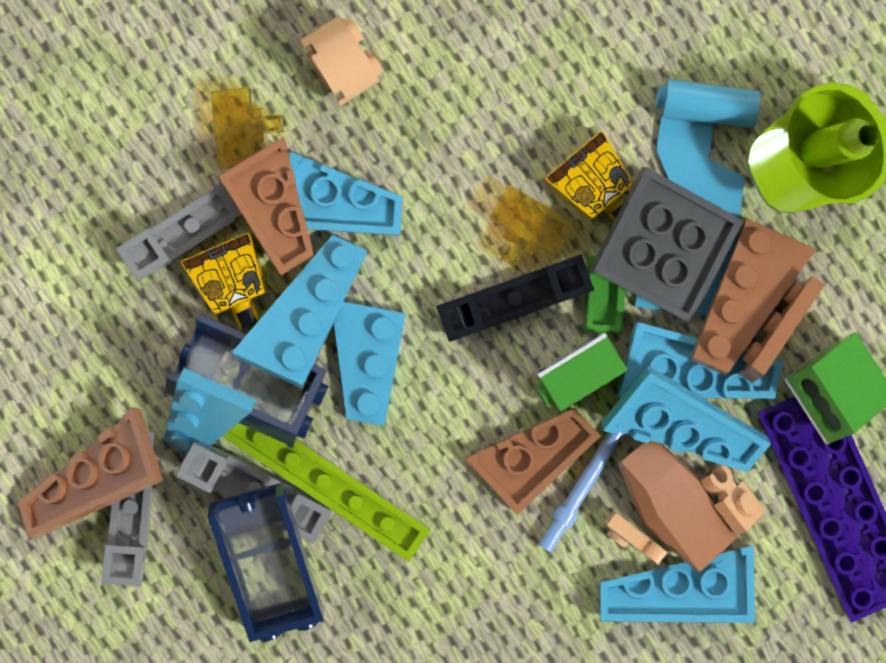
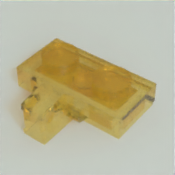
[211,87,284,169]
[489,185,575,267]

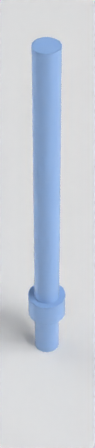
[538,431,625,553]

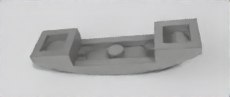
[116,182,242,282]
[101,431,155,586]
[176,441,332,544]

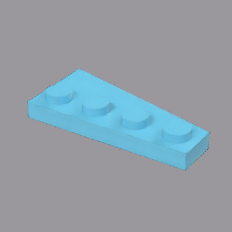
[231,235,367,388]
[616,322,784,399]
[601,365,771,472]
[599,545,755,623]

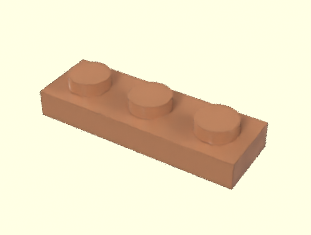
[740,276,825,383]

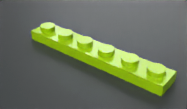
[223,423,431,562]

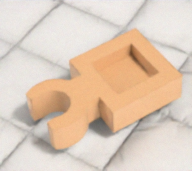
[701,464,766,536]
[604,510,668,565]

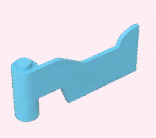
[634,78,760,316]

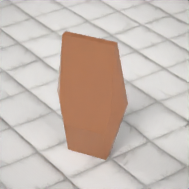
[617,441,738,573]

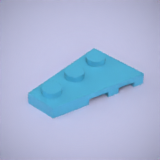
[163,368,257,452]

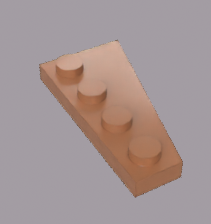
[689,219,816,375]
[17,407,163,538]

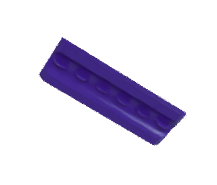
[757,396,886,623]

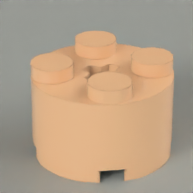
[299,15,384,107]

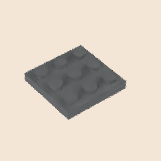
[589,167,743,324]

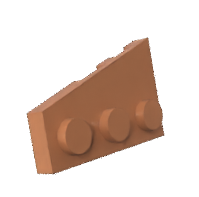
[218,137,314,276]
[464,407,601,515]

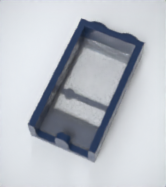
[165,314,329,449]
[207,482,324,642]

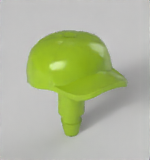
[746,82,886,213]

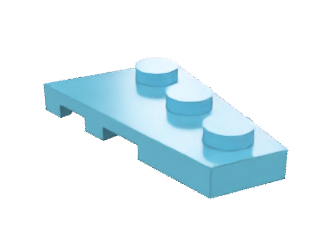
[289,151,403,236]
[334,302,406,426]

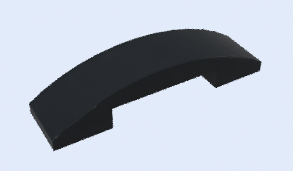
[436,254,595,342]

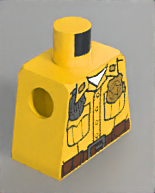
[543,130,633,223]
[181,232,267,329]

